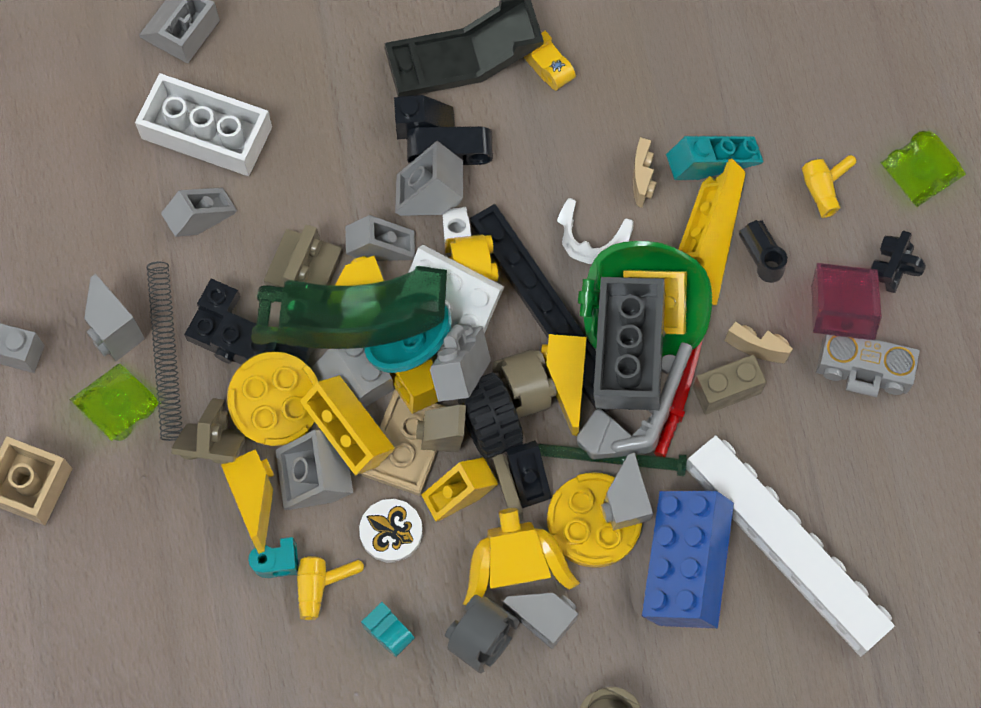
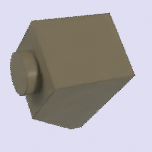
[416,405,466,453]

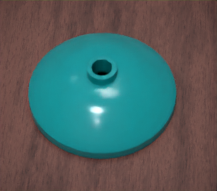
[364,295,451,373]

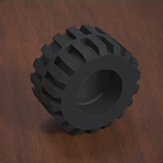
[457,372,523,459]

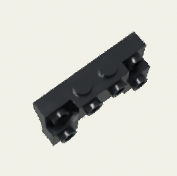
[184,278,322,365]

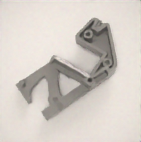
[577,331,692,459]

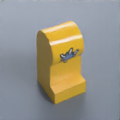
[524,30,576,91]

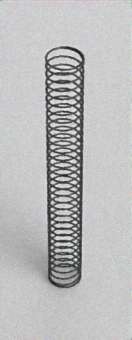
[146,261,183,441]

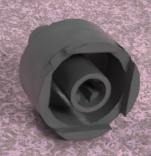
[445,594,519,674]

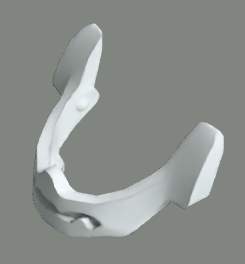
[557,198,633,264]

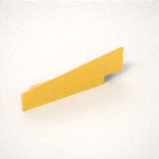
[678,159,745,305]

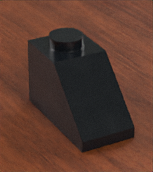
[394,95,455,140]

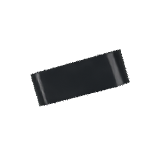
[407,126,493,165]

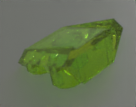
[880,130,966,207]
[69,363,161,441]

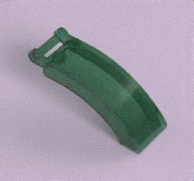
[251,266,447,349]

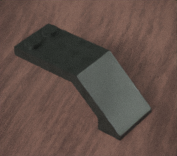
[384,0,544,97]

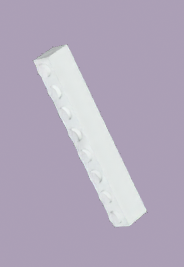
[685,435,895,657]

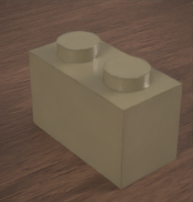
[693,355,767,415]

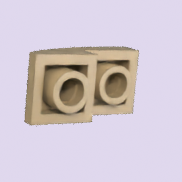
[633,137,657,208]
[725,321,793,363]

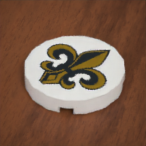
[359,499,423,563]

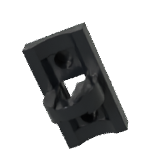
[870,231,926,293]

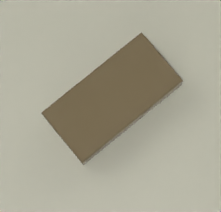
[493,454,523,521]

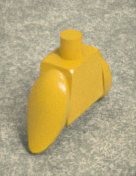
[462,508,580,605]

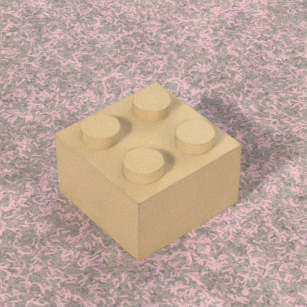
[0,436,73,525]

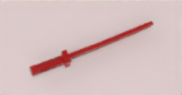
[654,340,703,458]

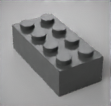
[593,277,665,411]

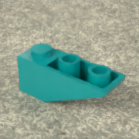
[666,136,764,180]

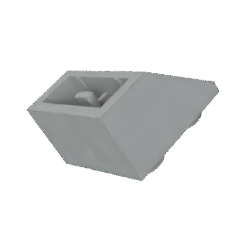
[139,0,220,64]

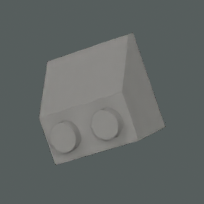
[395,141,463,216]
[84,274,145,361]
[311,329,394,408]
[276,430,353,510]

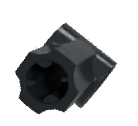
[739,220,788,283]

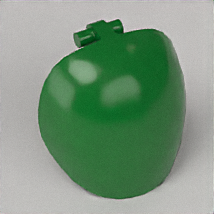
[578,241,712,358]

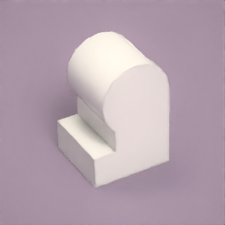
[443,207,471,257]

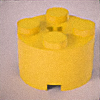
[445,235,498,282]

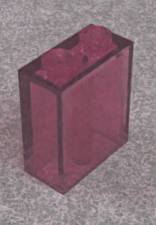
[811,263,882,340]

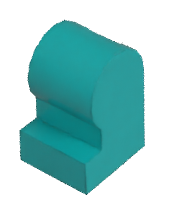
[248,537,299,578]
[361,602,415,657]

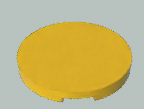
[227,352,318,446]
[547,473,642,568]

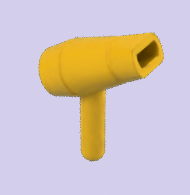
[802,155,856,218]
[297,556,364,620]

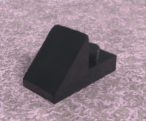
[506,440,552,508]

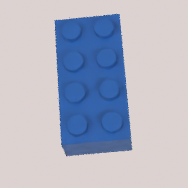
[642,491,734,629]

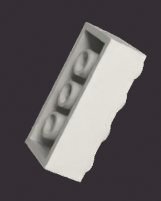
[135,73,272,176]

